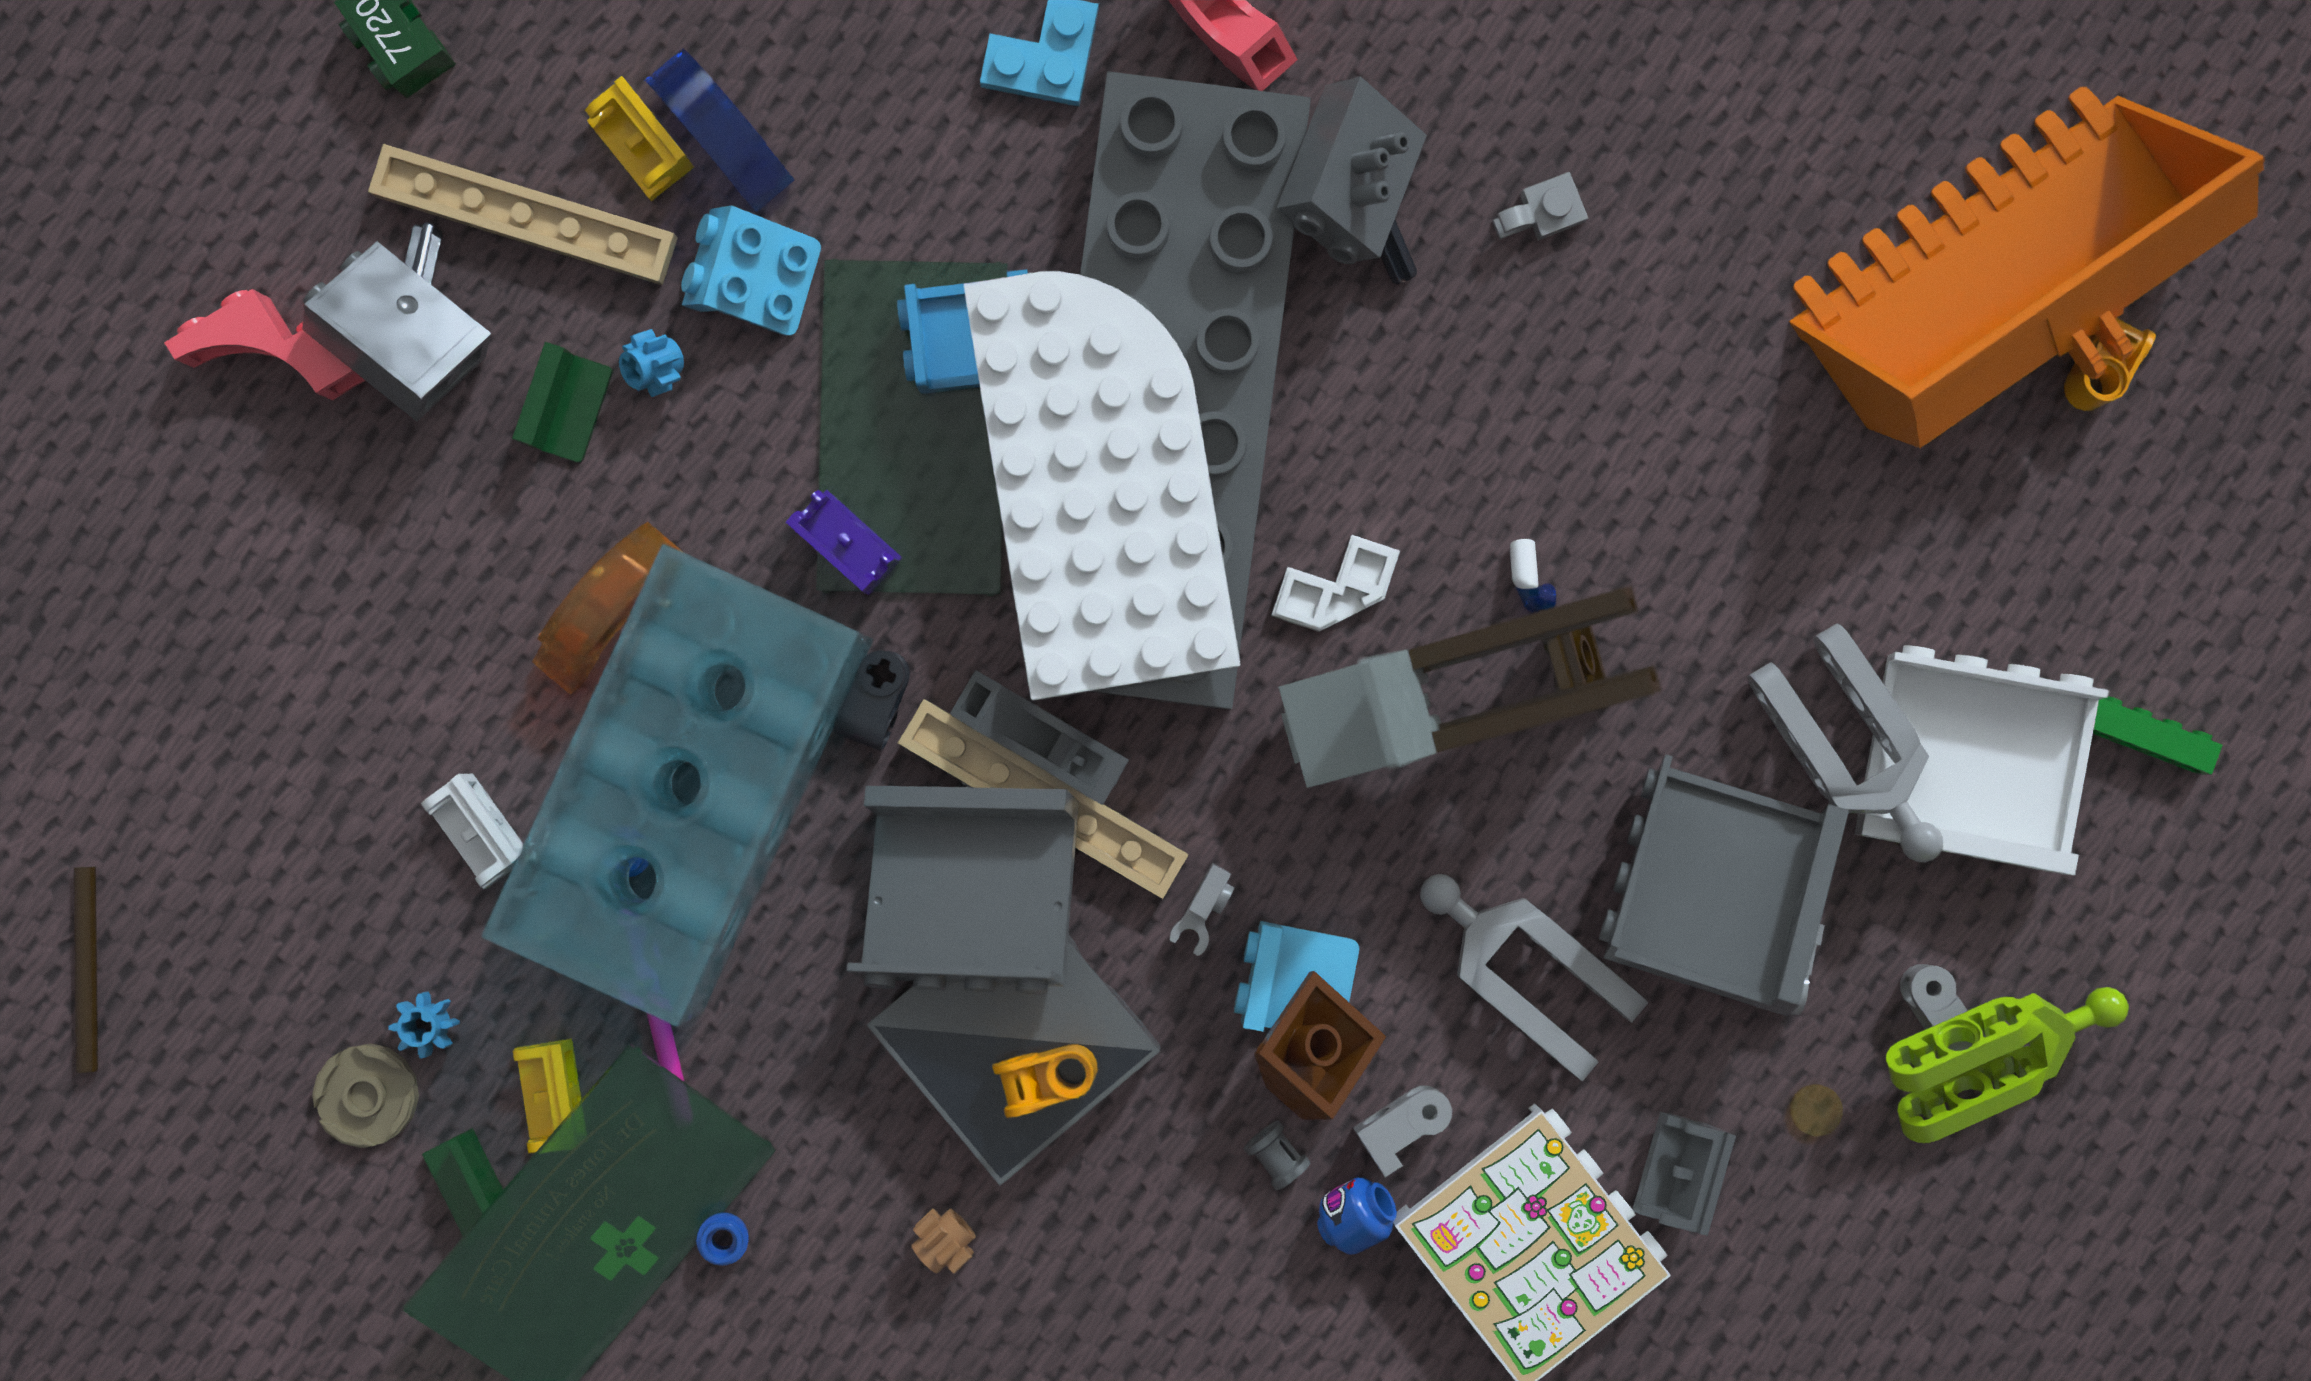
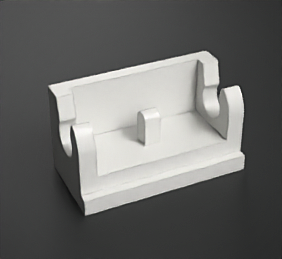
[421,774,532,889]

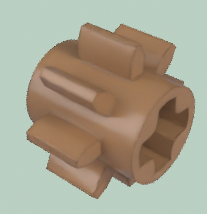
[911,1209,976,1274]

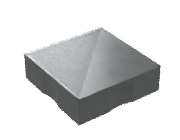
[867,934,1160,1186]

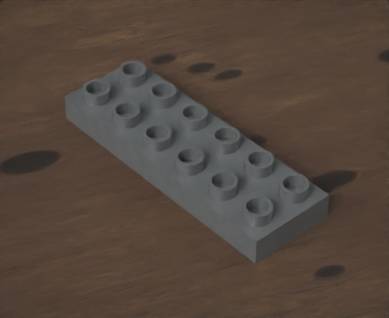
[1027,71,1311,711]

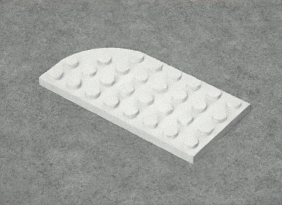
[963,271,1240,701]

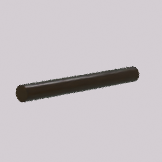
[74,867,98,1073]

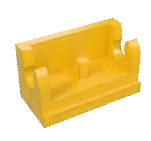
[585,76,694,201]
[513,1039,587,1153]

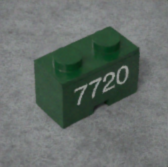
[334,0,456,98]

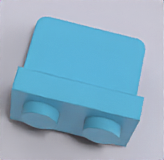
[681,205,821,335]
[1234,921,1359,1032]

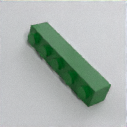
[2093,696,2223,775]

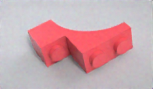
[164,289,365,400]

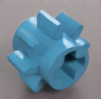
[619,329,684,397]
[389,992,460,1058]

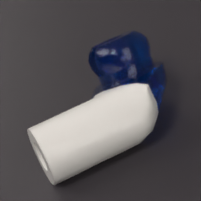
[1510,539,1556,613]

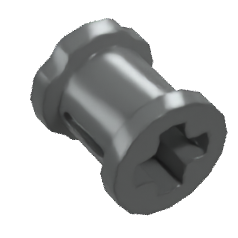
[1243,1120,1311,1190]

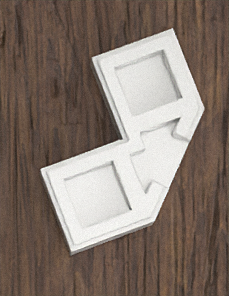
[1271,535,1400,632]

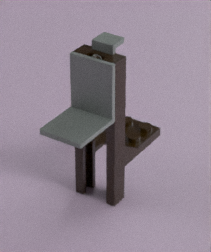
[1279,586,1662,788]

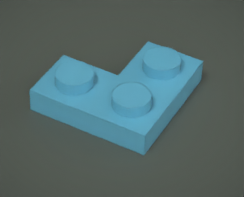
[980,0,1099,106]

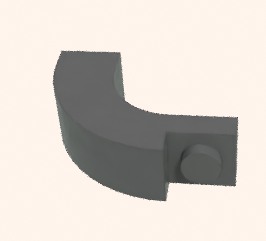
[950,670,1129,805]

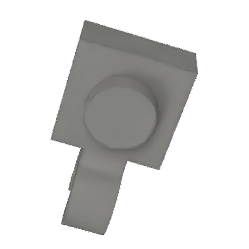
[1492,172,1588,241]
[1170,863,1235,956]

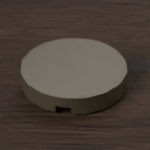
[312,1043,419,1148]

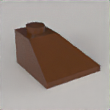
[1254,971,1386,1120]

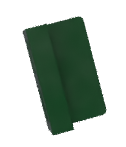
[512,342,613,463]
[422,1128,518,1246]

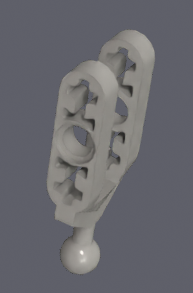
[1747,623,1943,862]
[1420,874,1648,1082]

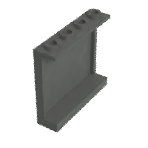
[1599,754,1849,1017]

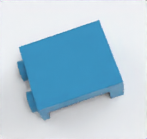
[897,269,1028,394]

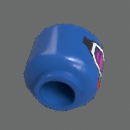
[1317,1177,1397,1255]

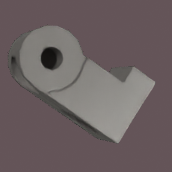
[1900,964,1985,1051]
[1353,1086,1452,1177]

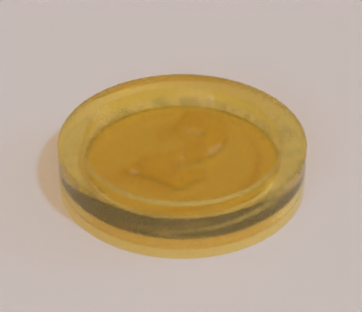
[1790,1084,1843,1136]

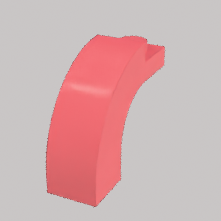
[1169,0,1298,91]

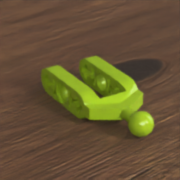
[1886,987,2129,1143]

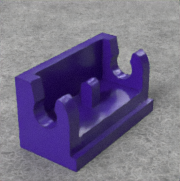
[786,490,903,595]

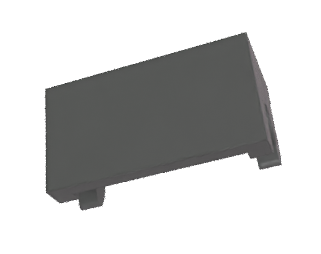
[1632,1111,1736,1236]

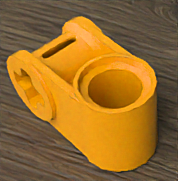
[2064,318,2156,411]
[992,1044,1098,1118]

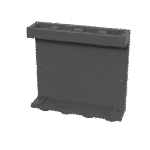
[847,786,1079,995]

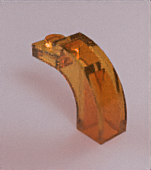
[532,521,686,695]

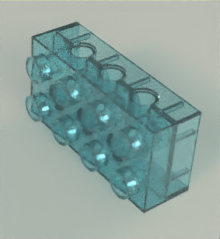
[481,544,874,1027]

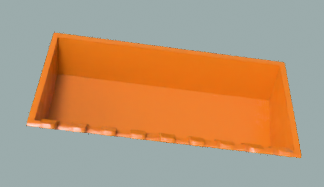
[1789,87,2264,448]

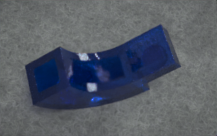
[644,48,795,212]

